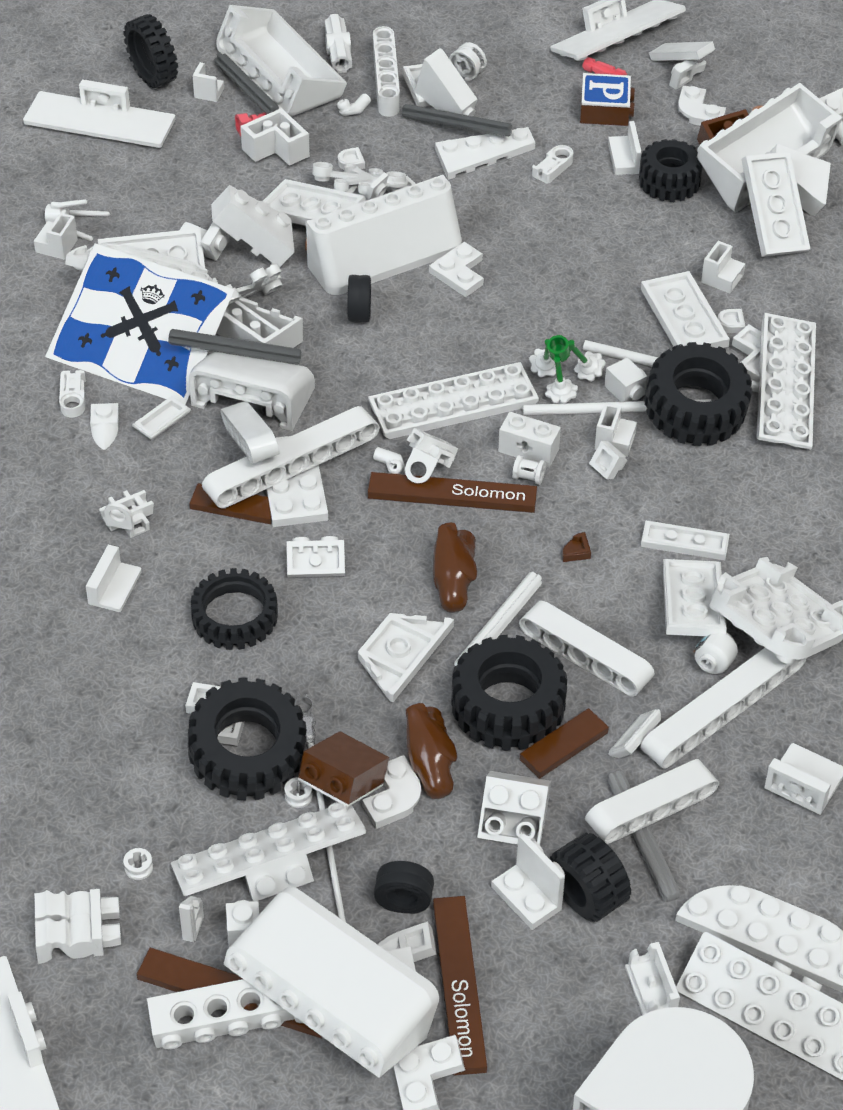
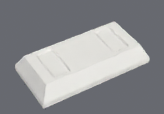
[132,396,191,440]
[608,709,661,758]

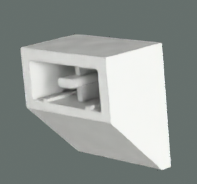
[477,771,551,845]

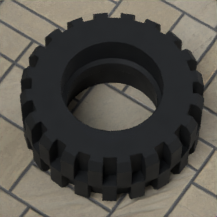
[644,342,753,446]
[451,635,567,751]
[188,677,307,801]

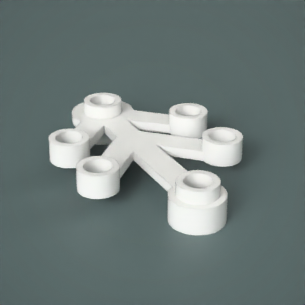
[312,162,408,195]
[226,264,283,306]

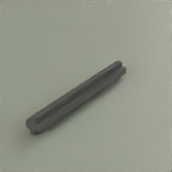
[214,52,279,115]
[402,104,512,137]
[168,329,301,365]

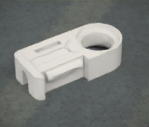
[532,145,573,184]
[59,370,86,418]

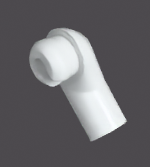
[337,94,371,116]
[373,447,405,474]

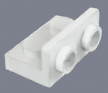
[287,536,345,578]

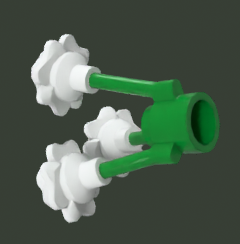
[529,335,606,404]

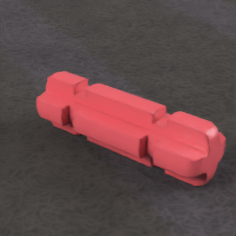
[582,57,627,75]

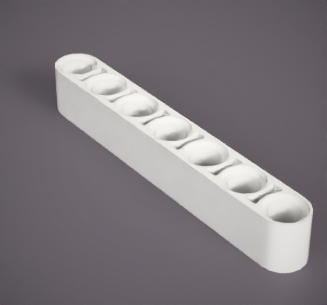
[202,406,380,508]
[640,648,807,769]

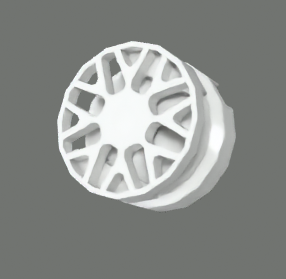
[449,42,487,81]

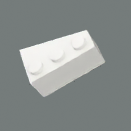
[211,185,294,268]
[216,297,303,348]

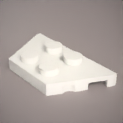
[358,613,454,702]

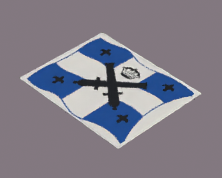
[45,243,235,405]

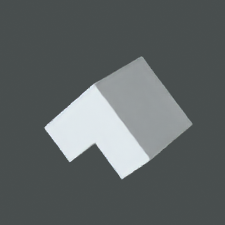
[34,213,78,259]
[701,241,745,293]
[595,403,637,457]

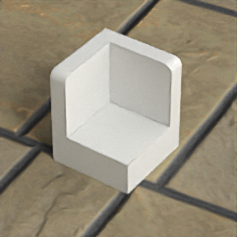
[193,62,224,102]

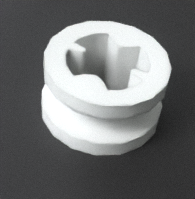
[284,777,313,808]
[123,848,153,880]

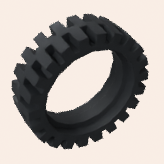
[123,14,178,88]
[191,568,278,650]

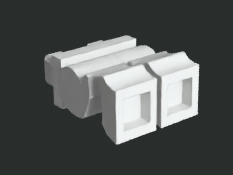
[34,889,121,964]

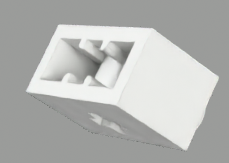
[498,411,561,468]

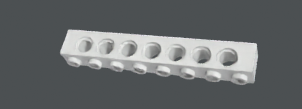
[147,946,416,1049]

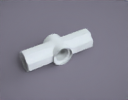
[325,14,352,73]

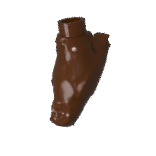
[433,522,477,613]
[406,703,457,799]

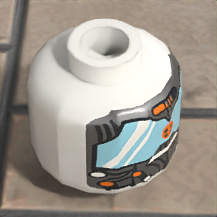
[694,633,738,674]

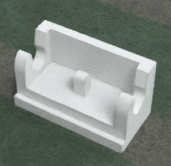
[625,942,680,1015]

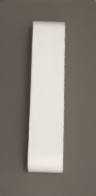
[373,26,400,117]
[220,401,280,463]
[519,601,654,697]
[585,759,719,844]

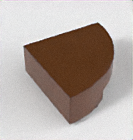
[562,532,591,562]

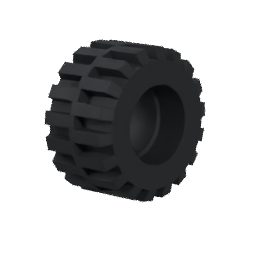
[639,139,703,202]
[550,832,631,922]

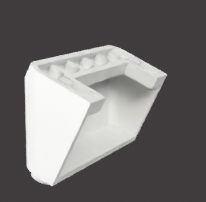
[216,5,347,117]
[697,83,842,213]
[306,175,462,295]
[223,887,439,1078]

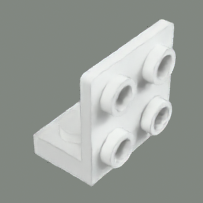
[765,743,843,815]
[491,833,565,930]

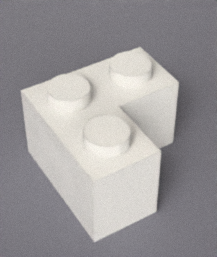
[241,108,310,166]

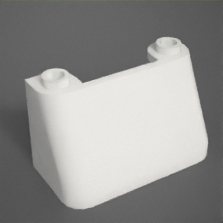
[189,351,315,431]

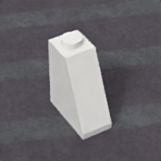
[415,48,477,116]
[766,144,831,216]

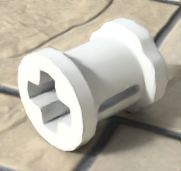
[512,455,546,485]

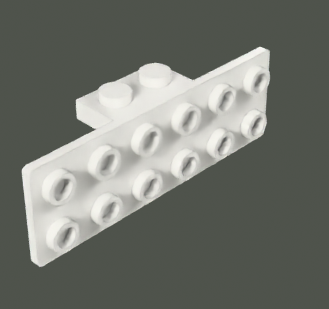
[550,0,686,61]
[23,79,176,148]
[171,802,366,901]
[676,932,843,1080]
[0,956,59,1110]

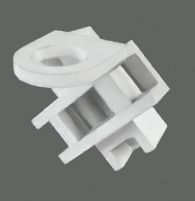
[405,428,458,483]
[99,490,154,538]

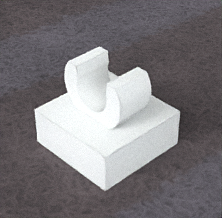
[589,441,627,480]

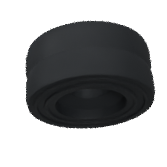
[347,275,371,322]
[374,861,434,914]

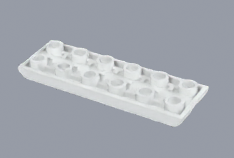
[757,313,816,450]
[368,362,539,439]

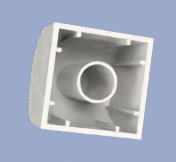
[573,1007,754,1110]

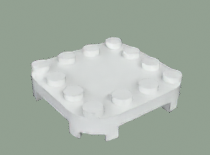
[709,557,843,664]

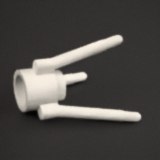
[45,199,110,241]

